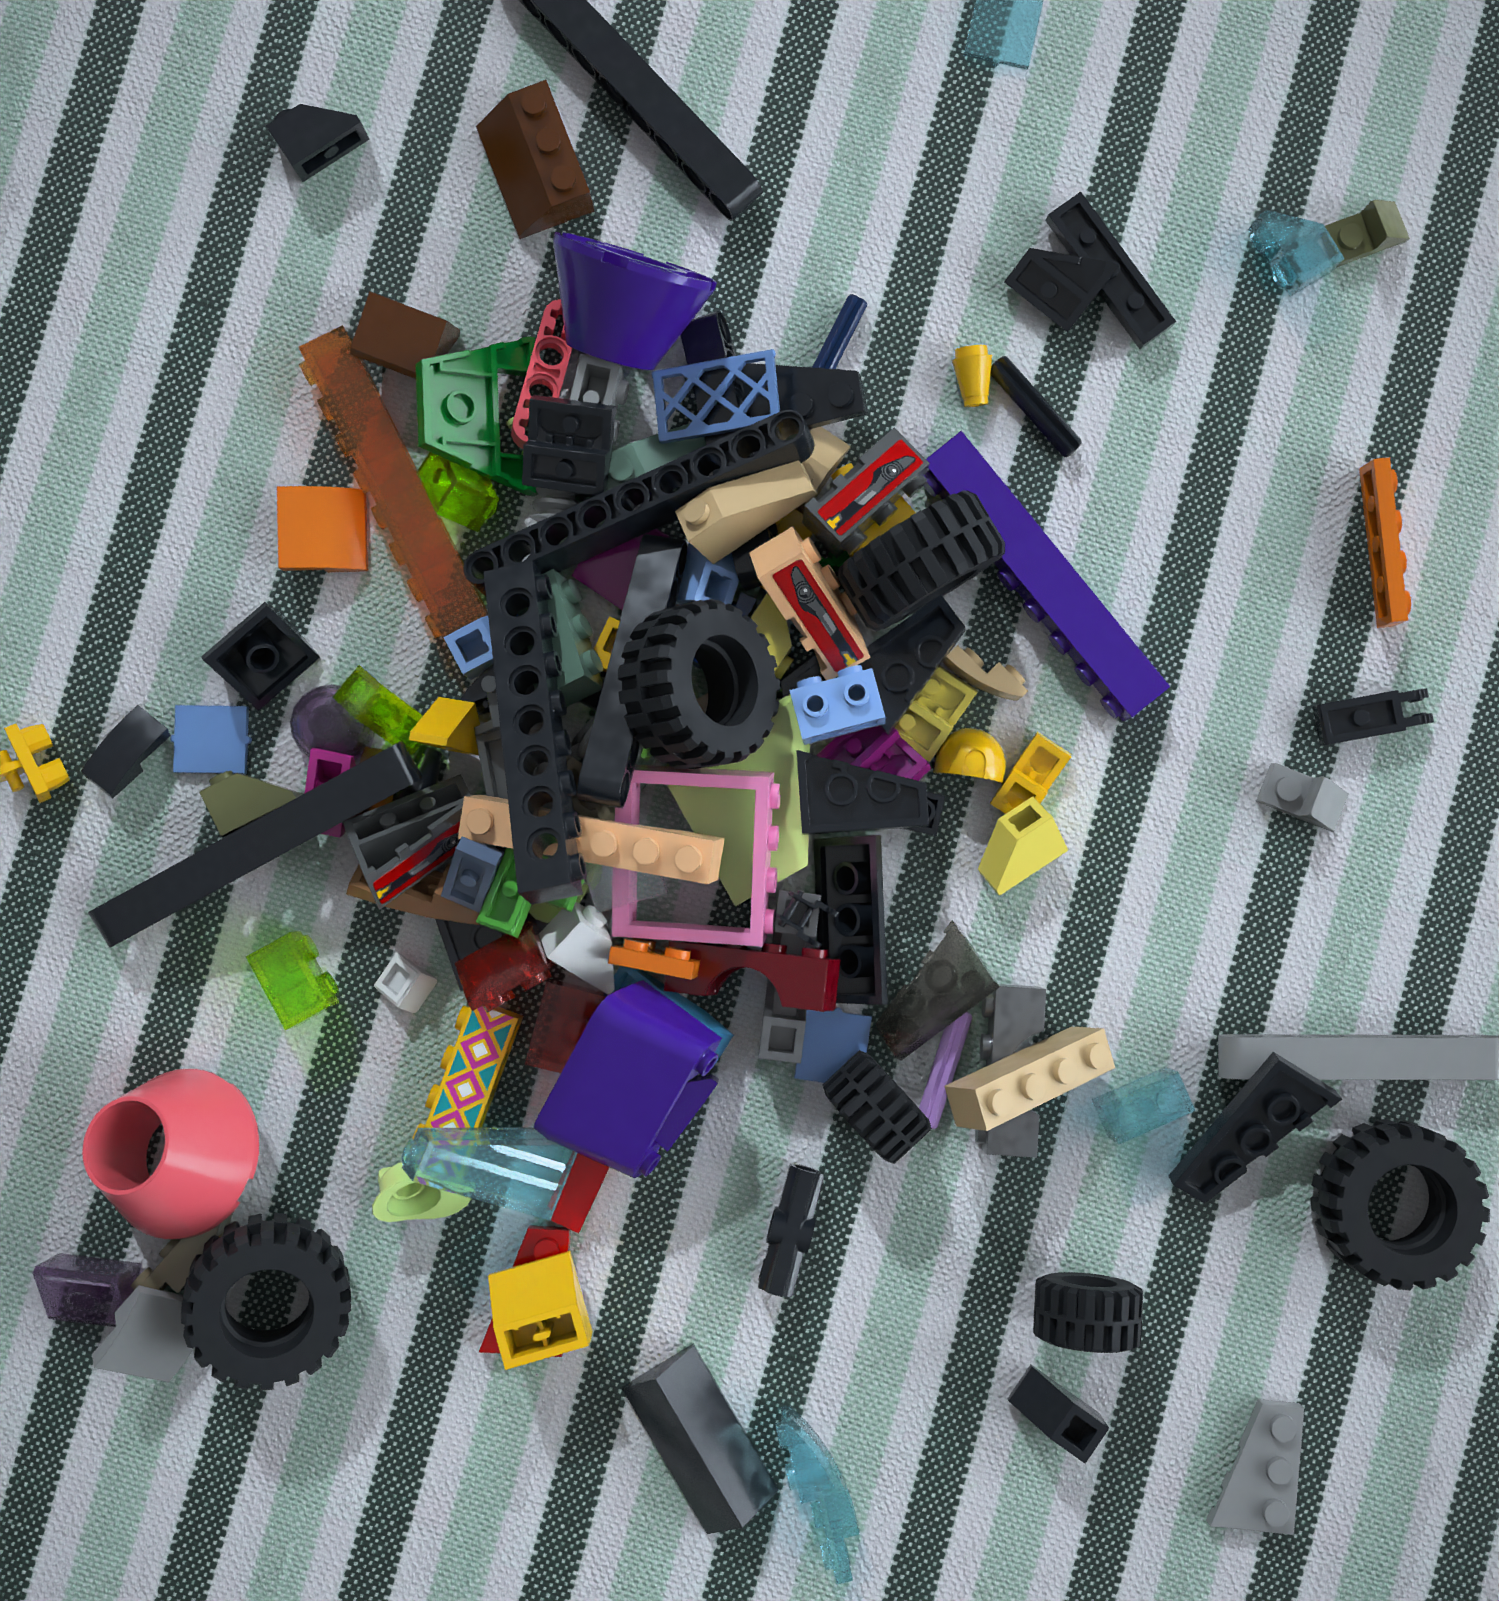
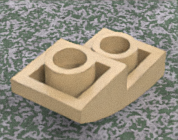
[942,645,1028,701]

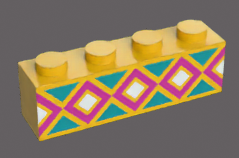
[410,999,523,1178]

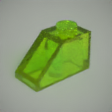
[418,452,499,532]

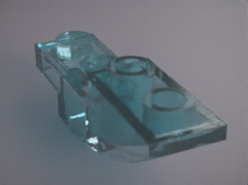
[775,1405,860,1584]

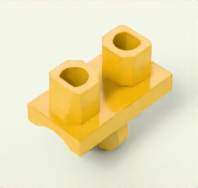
[0,723,70,803]

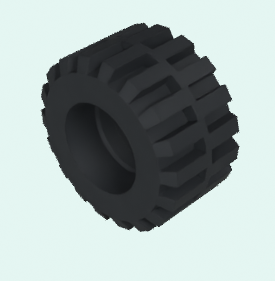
[822,1050,932,1164]
[1033,1272,1143,1353]

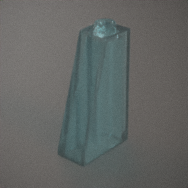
[402,1127,577,1220]

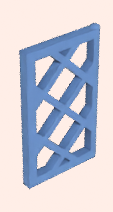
[651,349,780,444]

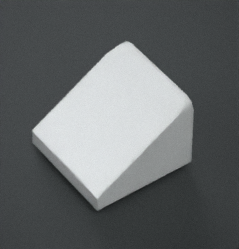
[374,952,437,1013]

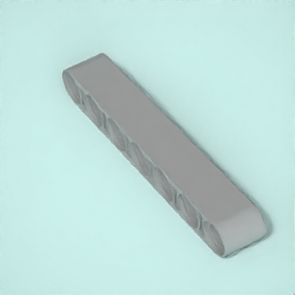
[1218,1034,1499,1080]

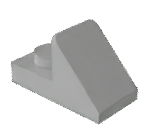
[1256,763,1349,832]

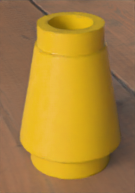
[952,345,992,407]

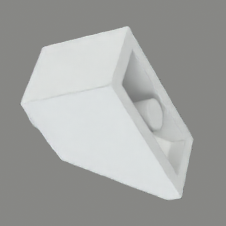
[539,902,614,995]

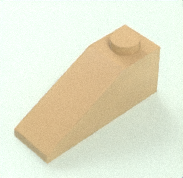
[675,460,817,564]

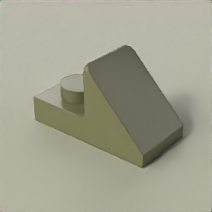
[1318,199,1410,269]

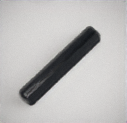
[990,356,1082,457]

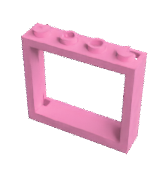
[611,764,781,947]

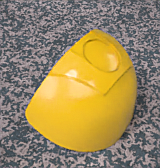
[933,728,1006,784]

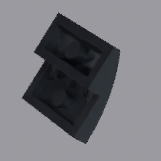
[522,395,616,495]

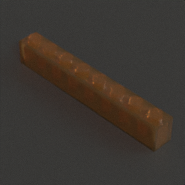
[299,325,488,640]

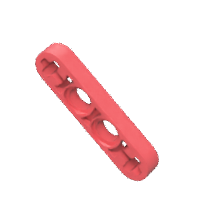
[511,299,573,449]

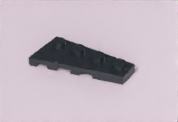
[1168,1052,1342,1204]

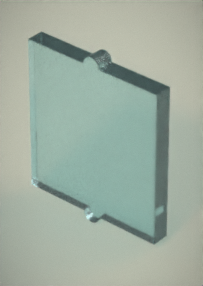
[963,0,1044,70]

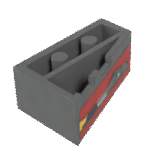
[802,427,930,558]
[342,774,471,910]

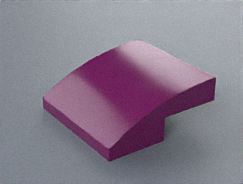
[571,528,670,611]
[816,725,931,781]

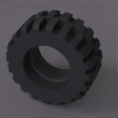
[838,490,1005,632]
[618,599,780,770]
[1310,1119,1490,1291]
[181,1213,351,1391]

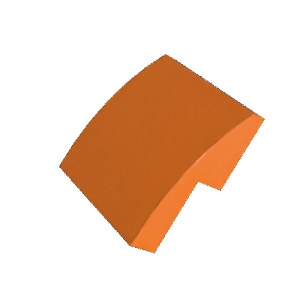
[277,486,368,573]

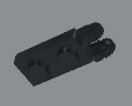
[1312,688,1434,746]

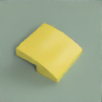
[894,666,978,762]

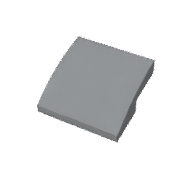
[92,1285,195,1382]

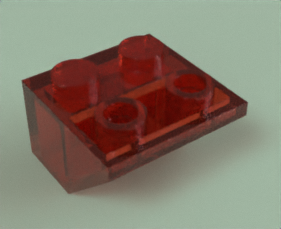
[454,920,556,1013]

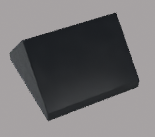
[201,602,320,711]

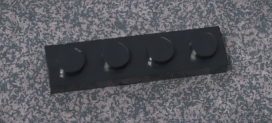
[1045,192,1176,349]

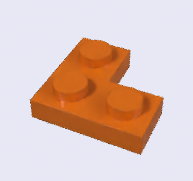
[608,938,700,980]

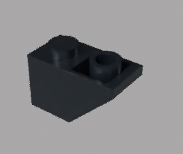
[1007,1364,1109,1464]

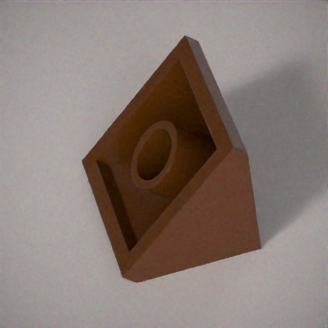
[350,291,460,379]

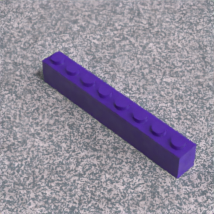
[923,431,1170,721]

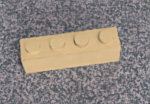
[944,1027,1115,1131]

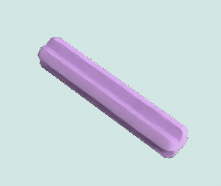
[919,1008,972,1129]

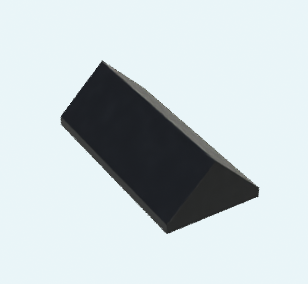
[814,835,888,1005]
[622,1343,779,1534]

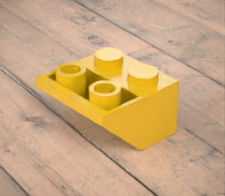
[488,1251,593,1370]

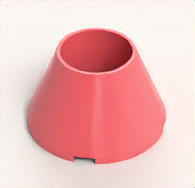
[82,1069,259,1239]

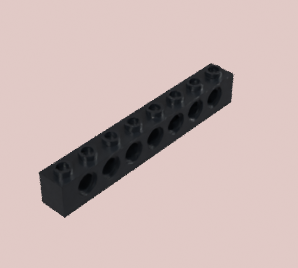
[484,561,587,905]

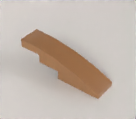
[346,863,480,925]

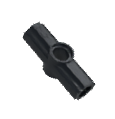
[758,1163,824,1297]

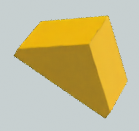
[409,697,480,756]

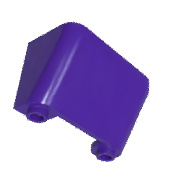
[534,980,722,1178]

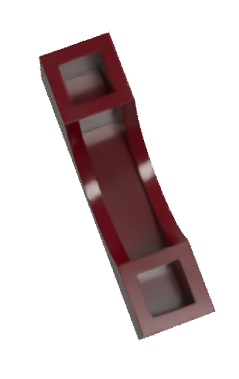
[664,941,840,1012]

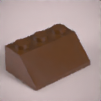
[476,80,594,239]

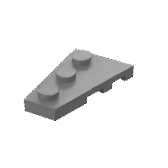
[1206,1399,1304,1535]

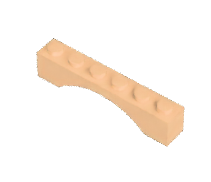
[458,795,725,884]

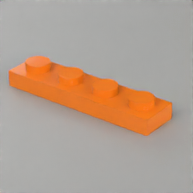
[1359,457,1411,628]

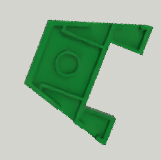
[415,336,538,497]

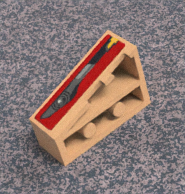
[749,527,871,680]

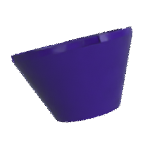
[553,232,717,370]

